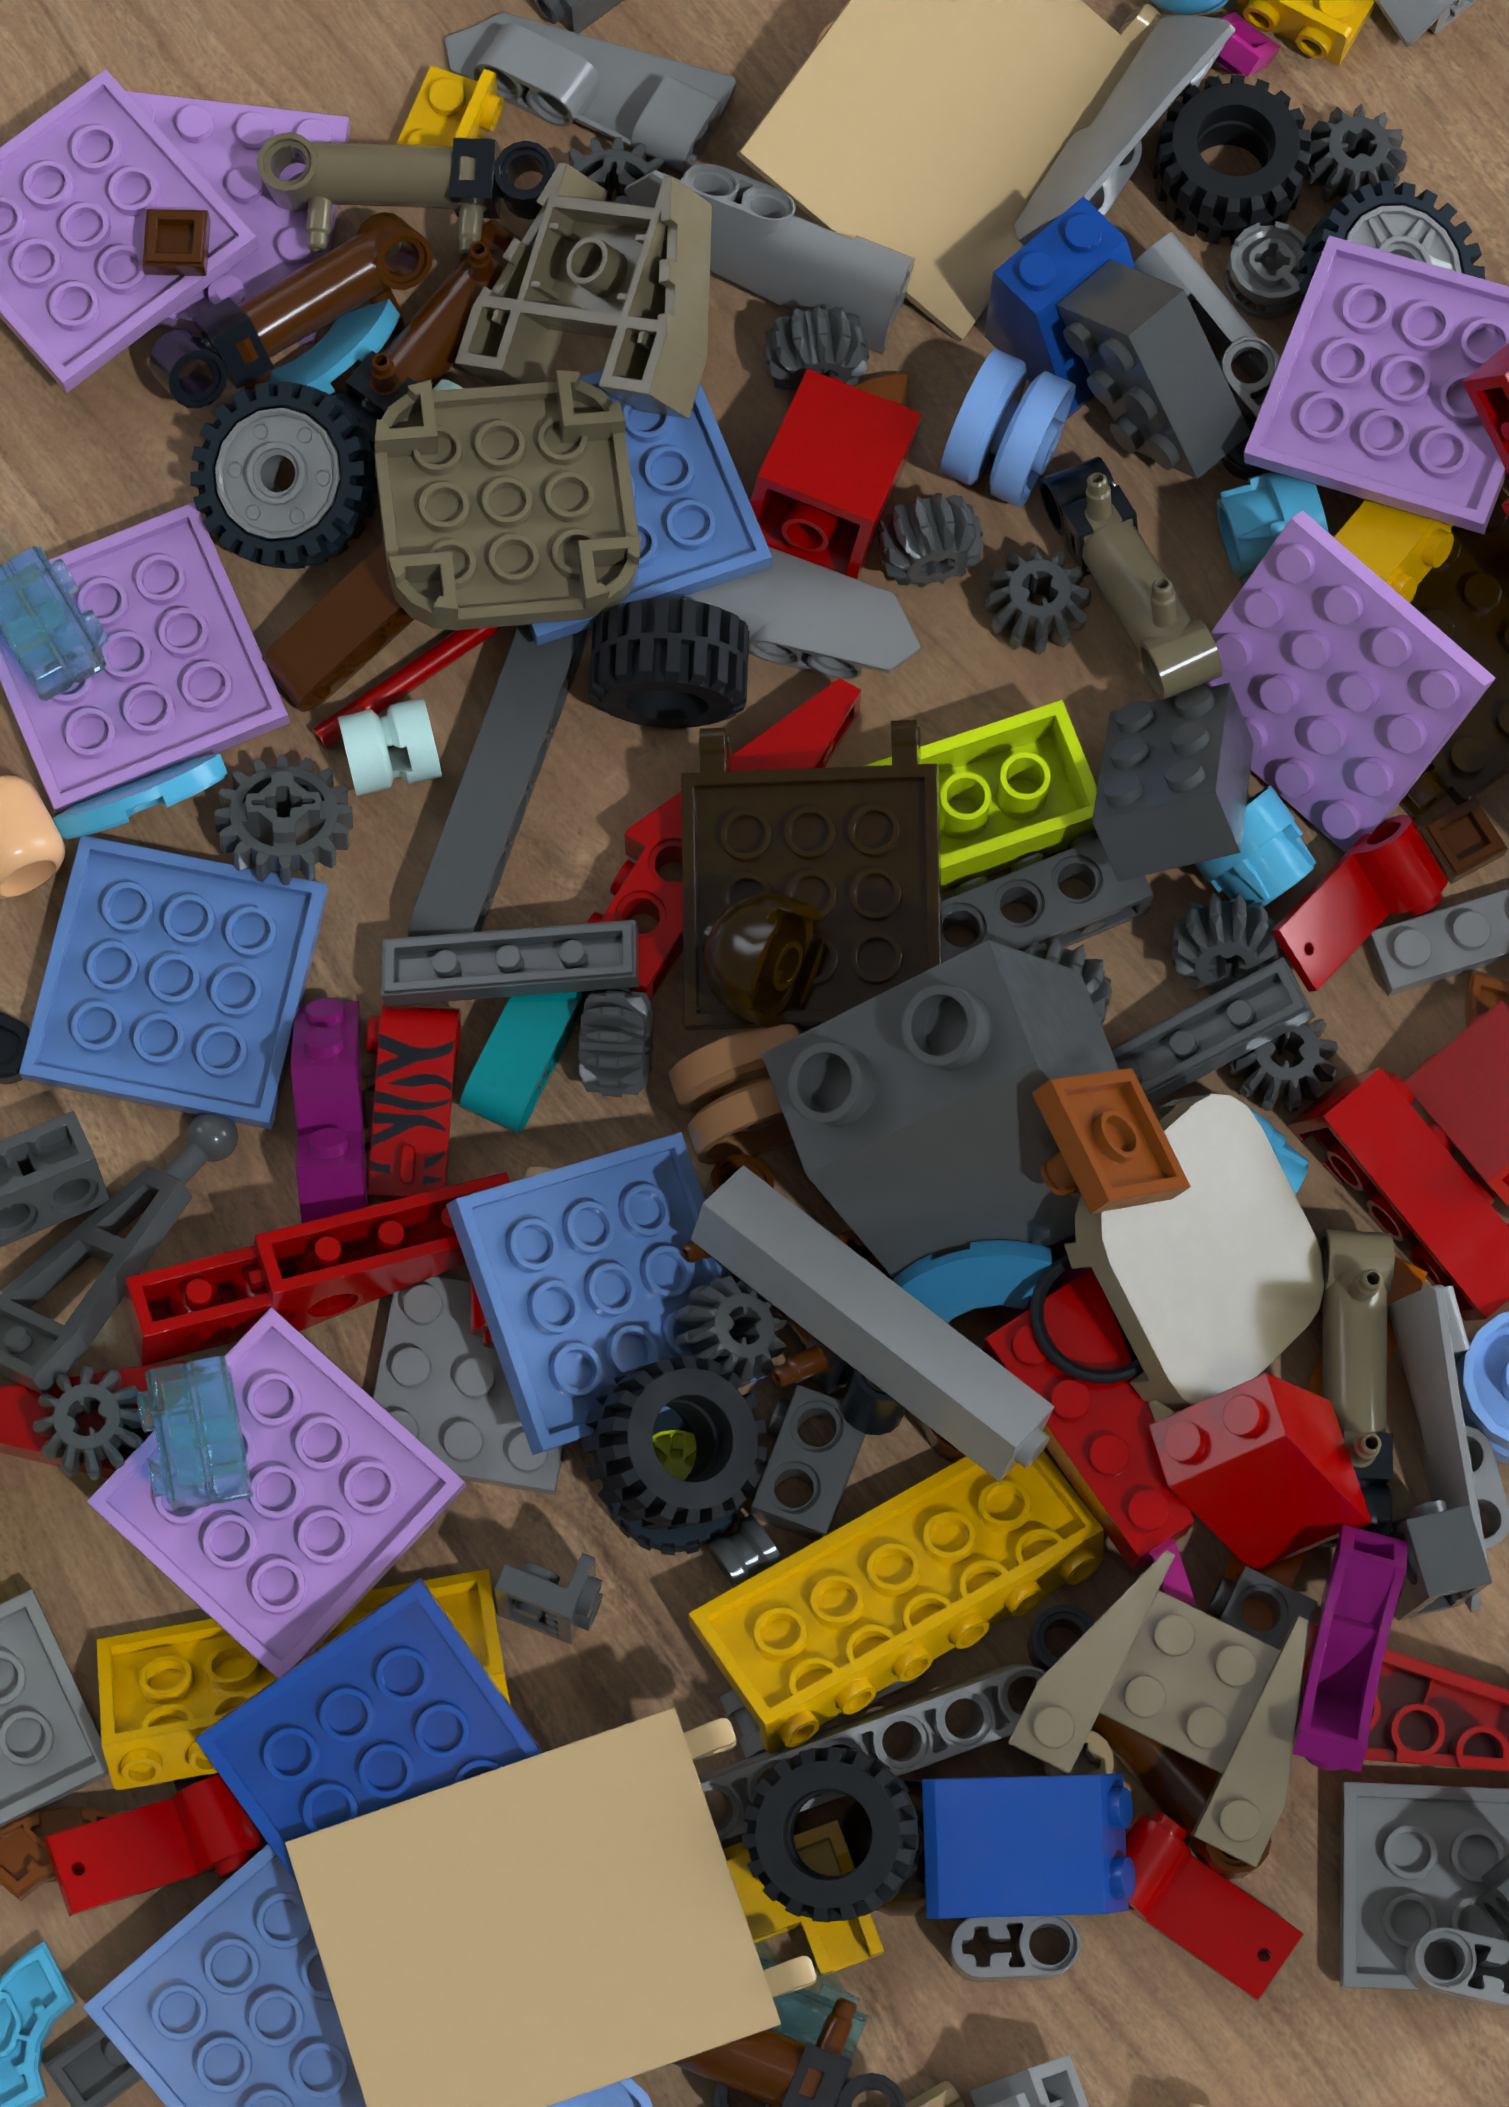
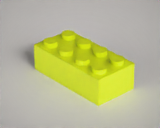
[864,700,1097,891]

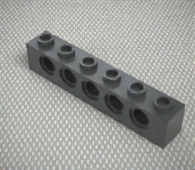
[800,830,1154,1033]

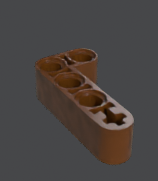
[262,542,415,712]

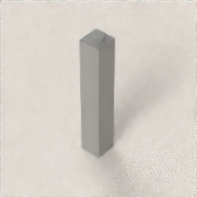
[691,1165,1055,1482]

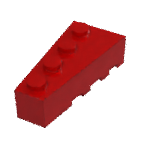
[1286,1067,1509,1321]
[982,1268,1194,1571]
[1292,1623,1509,1772]

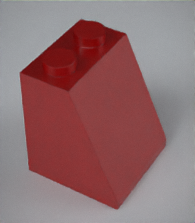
[750,368,922,580]
[1404,1000,1509,1207]
[1149,1373,1372,1572]

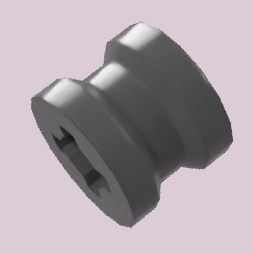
[706,1514,783,1588]

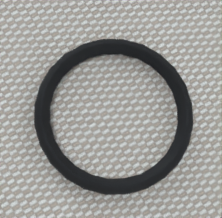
[1030,1254,1144,1384]

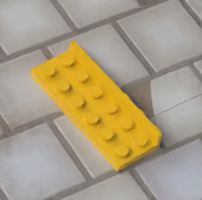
[688,1450,1104,1754]
[97,1569,511,1790]

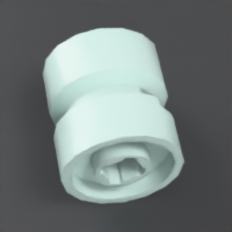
[338,697,442,797]

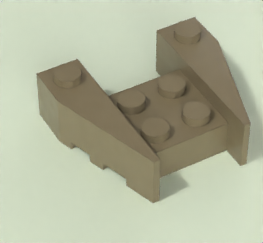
[455,162,712,419]
[1008,1550,1308,1867]

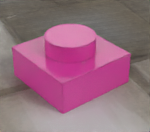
[1215,12,1281,77]

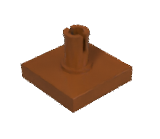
[1032,1068,1191,1214]

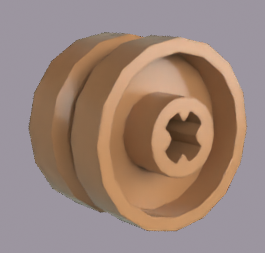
[668,1024,802,1165]

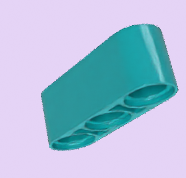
[459,991,593,1134]

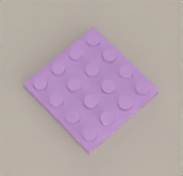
[0,69,259,393]
[126,91,351,346]
[1244,235,1509,534]
[0,502,290,815]
[1172,511,1495,853]
[87,1307,466,1678]

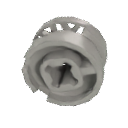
[1224,221,1307,319]

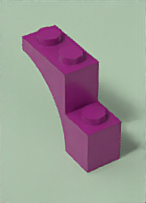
[291,998,369,1223]
[1293,1524,1408,1772]

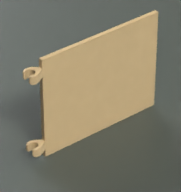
[736,0,1163,342]
[285,1707,817,2107]

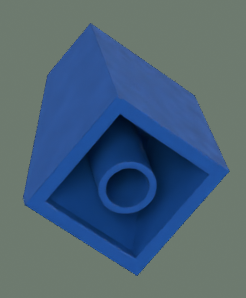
[984,196,1136,419]
[922,1773,1136,1919]

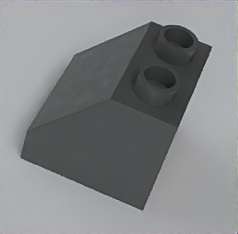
[761,940,1119,1279]

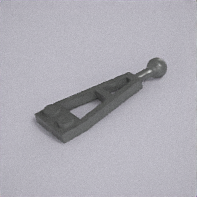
[0,1113,238,1394]

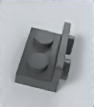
[494,1553,603,1644]

